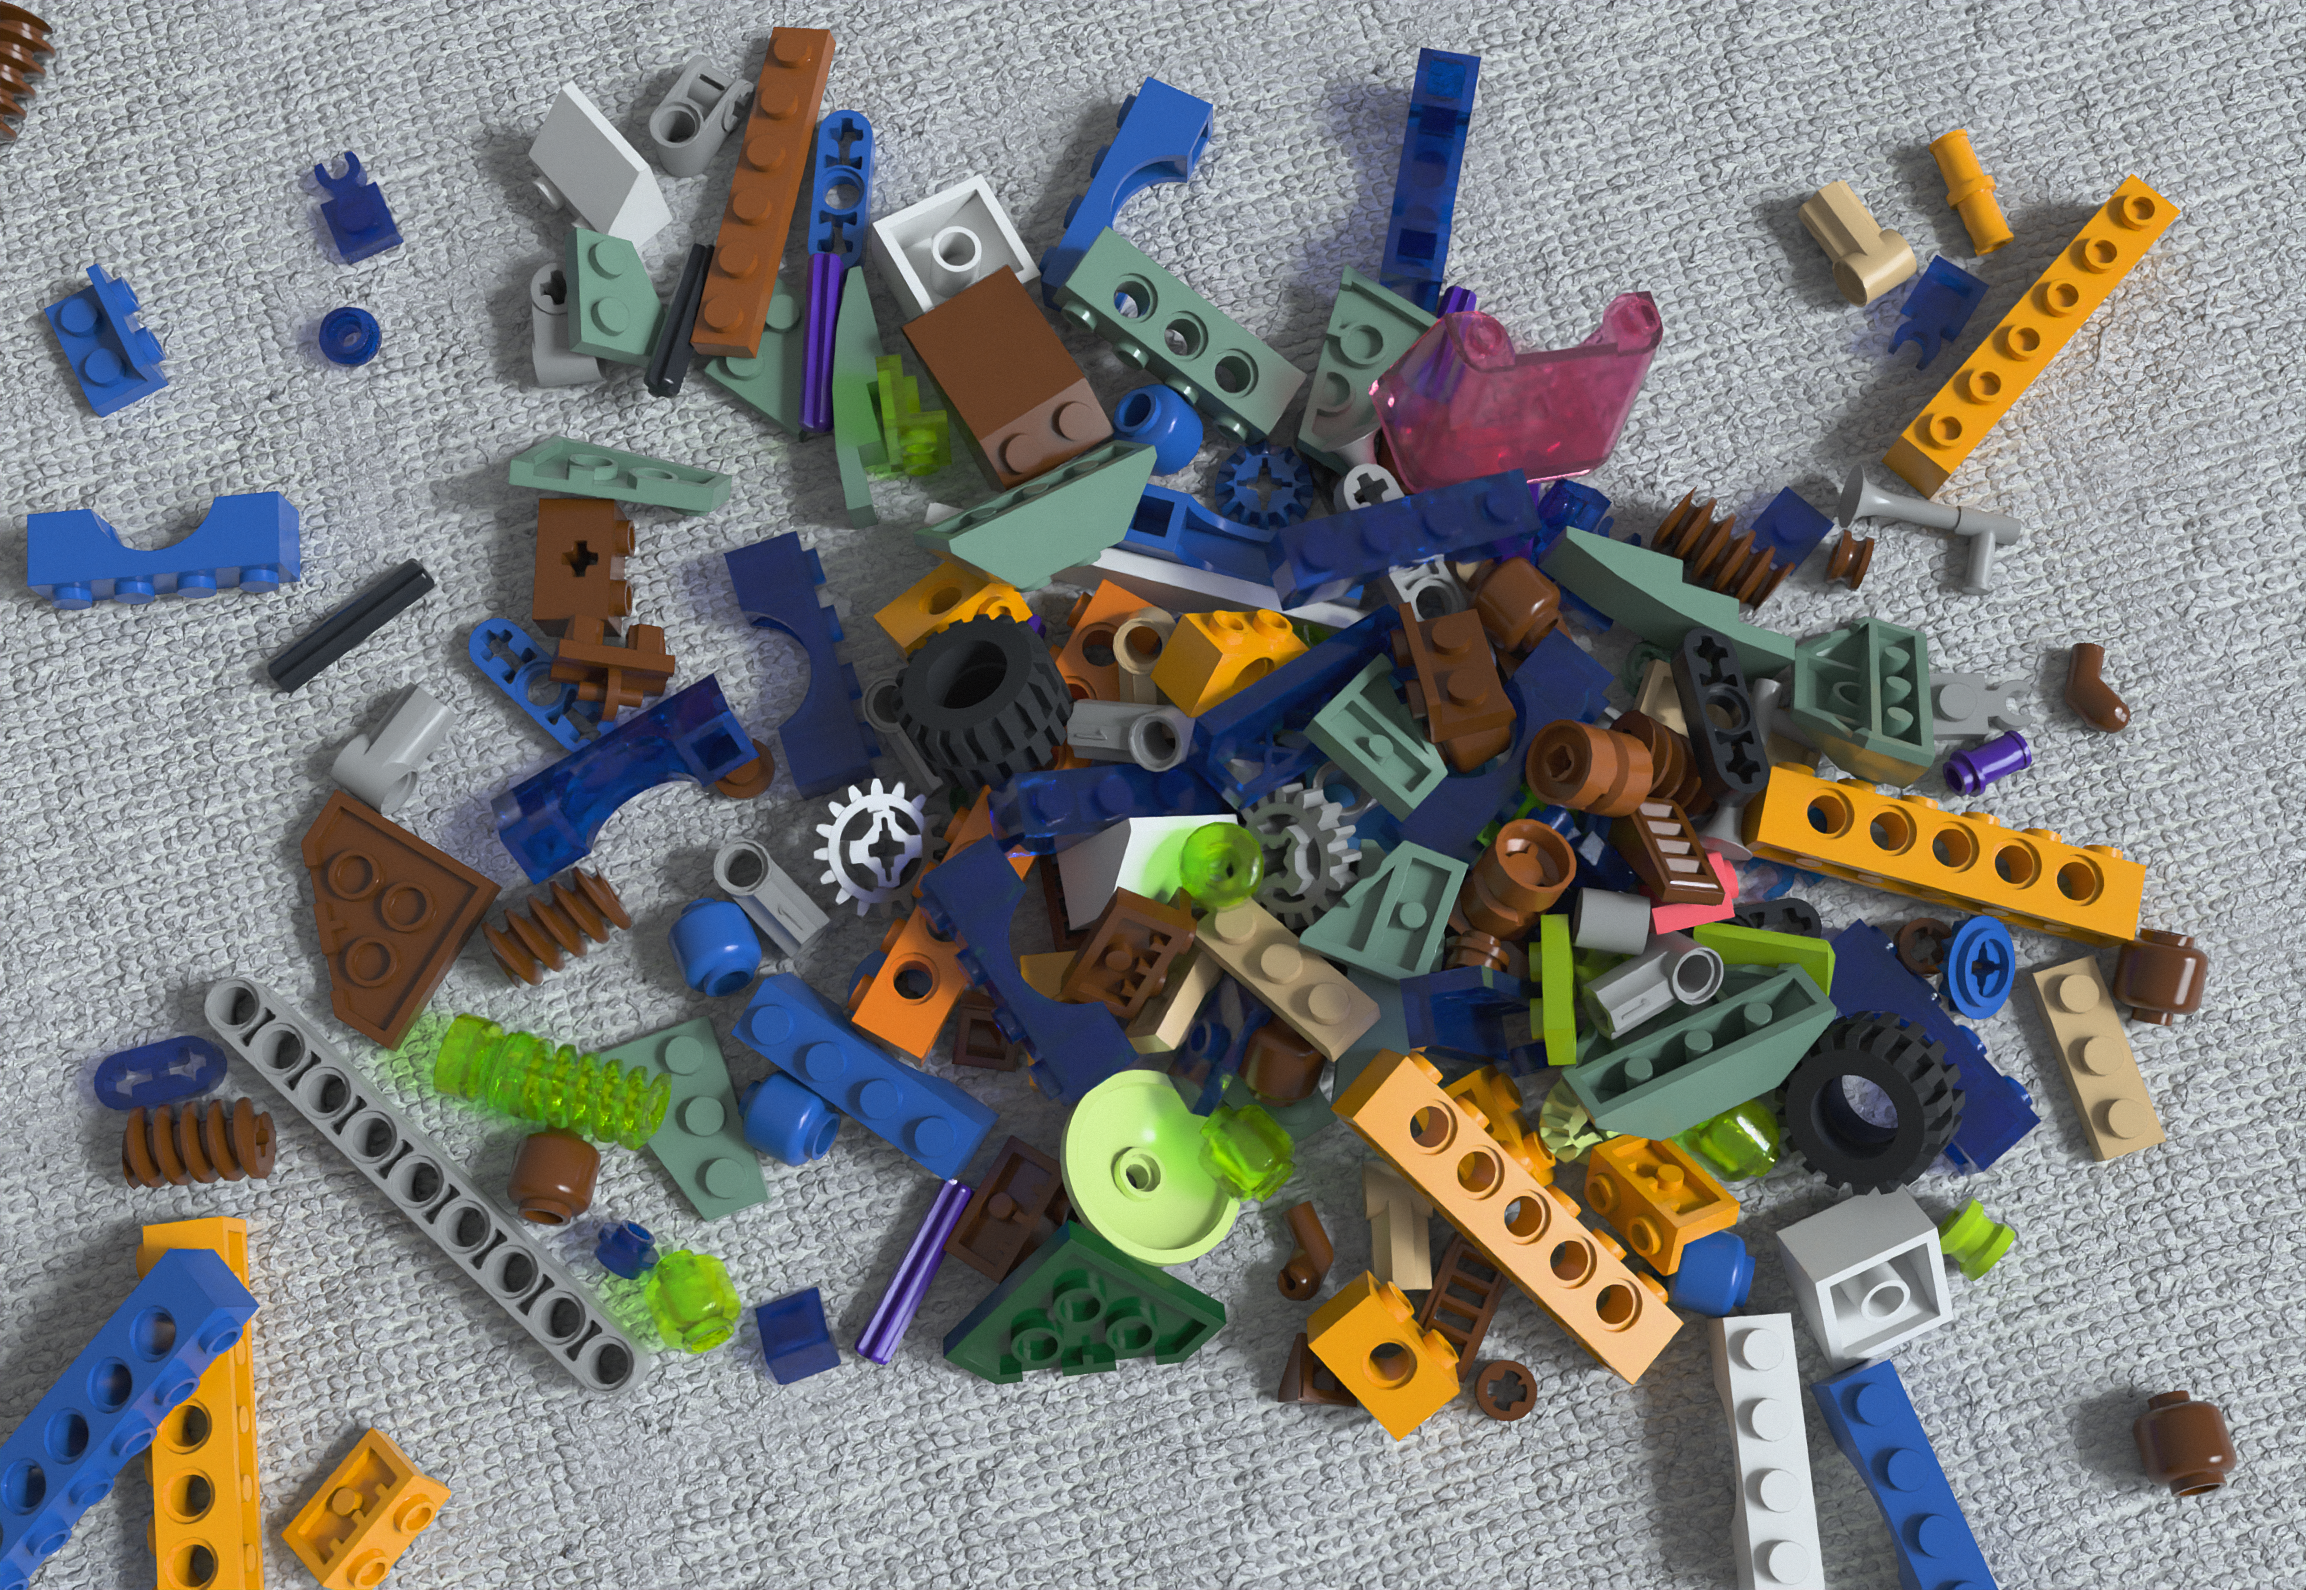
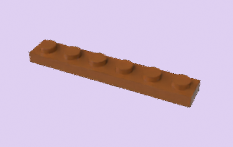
[690,27,836,359]

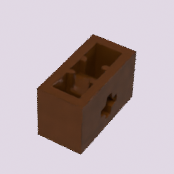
[532,498,636,637]

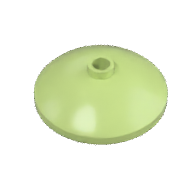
[1060,1070,1243,1267]

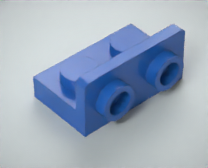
[44,263,169,418]

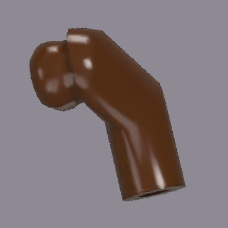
[2064,642,2130,734]
[1277,1200,1334,1301]

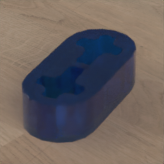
[94,1035,227,1113]

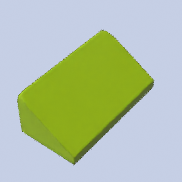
[1693,922,1836,997]

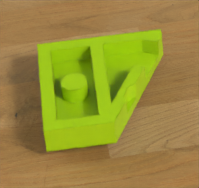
[1529,914,1577,1065]

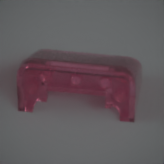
[1368,291,1664,499]

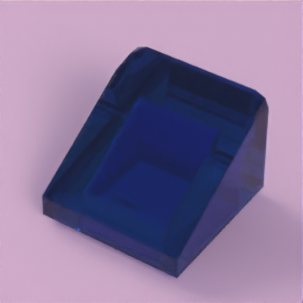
[755,1286,841,1385]

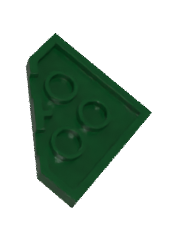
[943,1219,1227,1385]

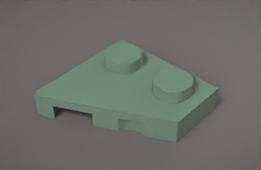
[564,227,666,368]
[704,277,807,443]
[1302,652,1448,823]
[1297,840,1469,994]

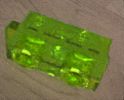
[875,354,952,477]

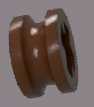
[1824,529,1875,592]
[1890,918,1952,979]
[1474,1360,1537,1421]

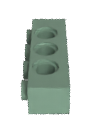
[1051,225,1307,446]

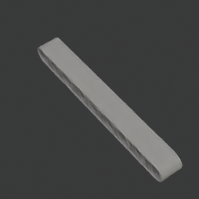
[204,976,651,1395]

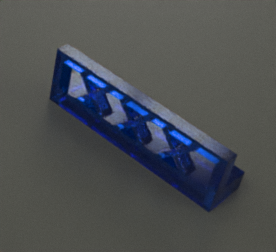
[1186,603,1412,812]
[1399,965,1543,1065]

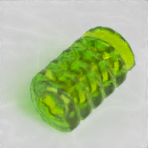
[518,1038,672,1151]

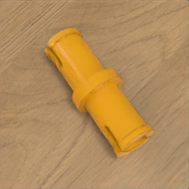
[1928,129,2014,256]

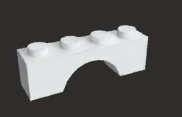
[1707,1313,1825,1590]

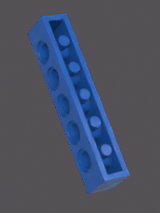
[0,1249,260,1590]

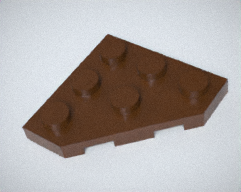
[301,789,502,1052]

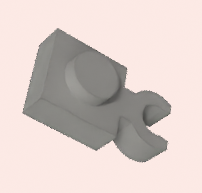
[1929,673,2033,741]

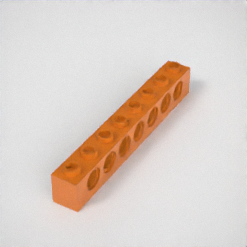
[847,579,1171,1068]

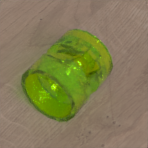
[433,1012,555,1120]

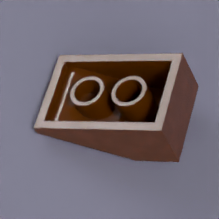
[899,264,1115,494]

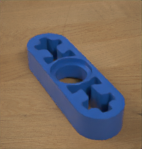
[808,110,876,283]
[468,618,620,762]

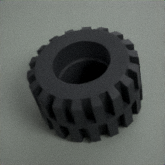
[892,614,1073,792]
[1774,1010,1965,1196]

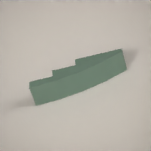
[832,266,897,530]
[1538,526,1795,684]

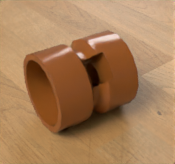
[1525,719,1654,818]
[1459,819,1576,941]

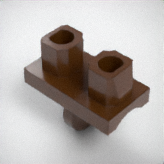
[548,614,676,723]

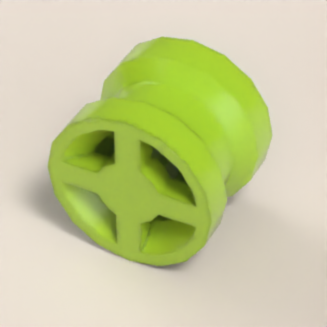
[1937,1196,2016,1281]

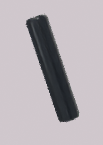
[643,243,715,399]
[267,558,435,693]

